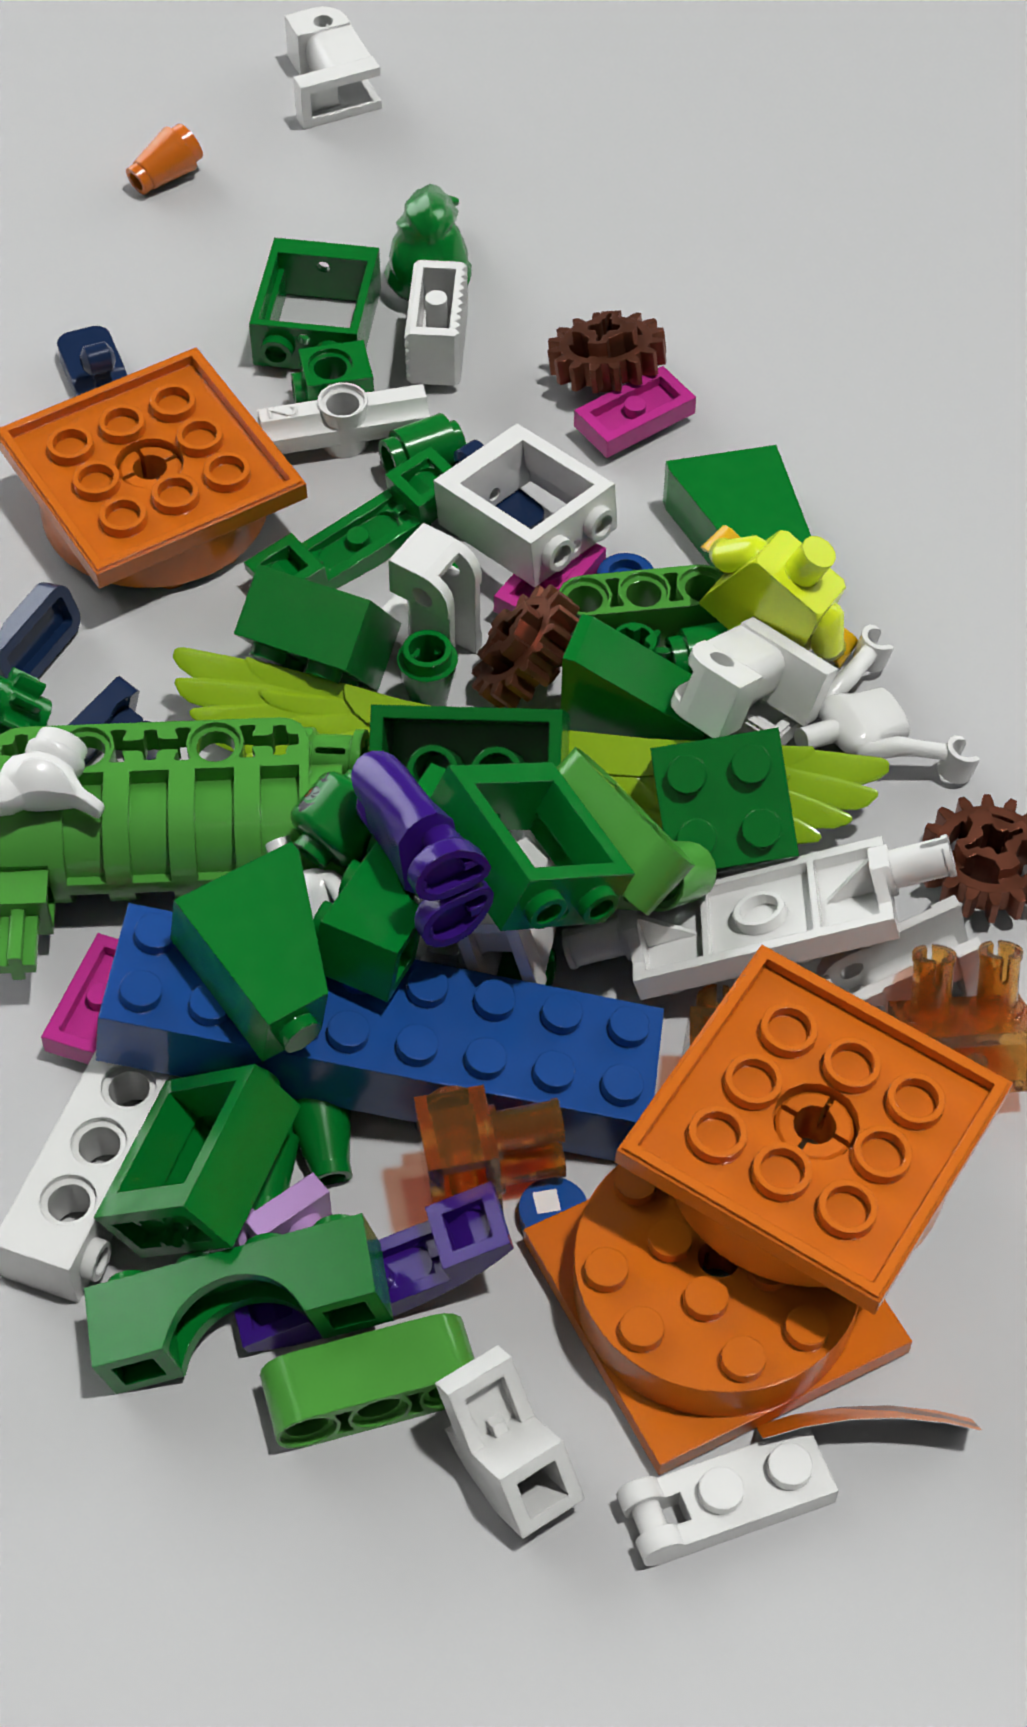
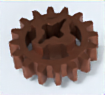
[547,310,667,394]
[471,584,580,708]
[922,794,1027,923]

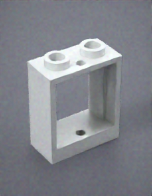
[433,423,617,587]

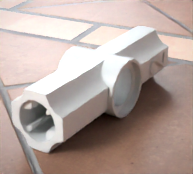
[257,383,430,458]

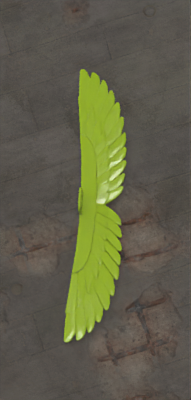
[173,647,890,844]

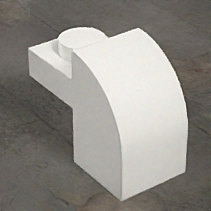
[435,1345,585,1539]

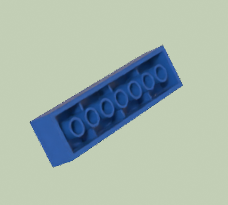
[96,903,664,1161]

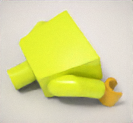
[699,525,858,668]

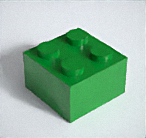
[234,564,402,691]
[650,727,799,872]

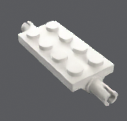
[562,834,957,1000]

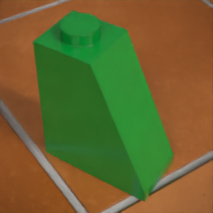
[561,614,712,741]
[170,841,328,1062]

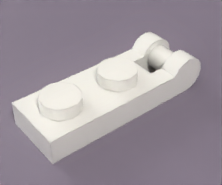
[616,1427,839,1566]

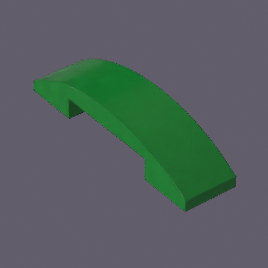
[244,446,452,589]

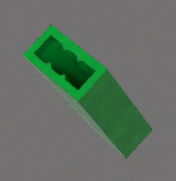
[663,445,811,567]

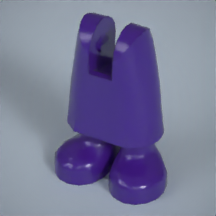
[351,751,494,947]

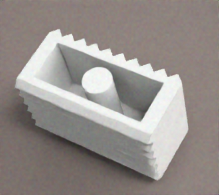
[404,260,468,386]

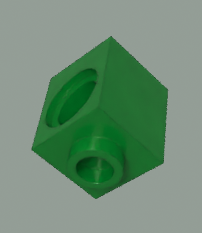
[291,340,374,403]

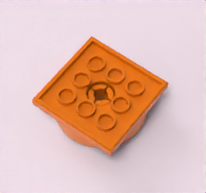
[0,347,308,589]
[614,945,1013,1315]
[523,1165,912,1476]

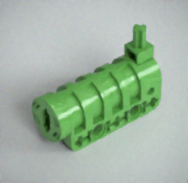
[0,717,347,980]

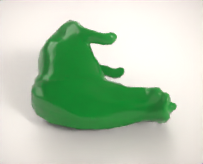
[384,184,472,301]

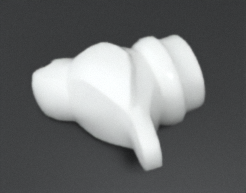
[0,727,105,818]

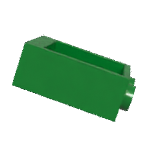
[249,237,381,369]
[431,762,635,931]
[94,1064,301,1258]

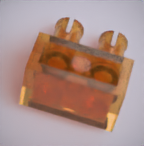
[887,940,1027,1093]
[414,1085,566,1215]

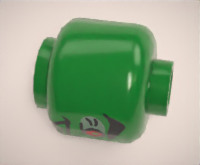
[291,769,372,869]

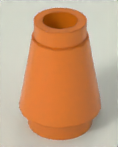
[126,123,203,195]

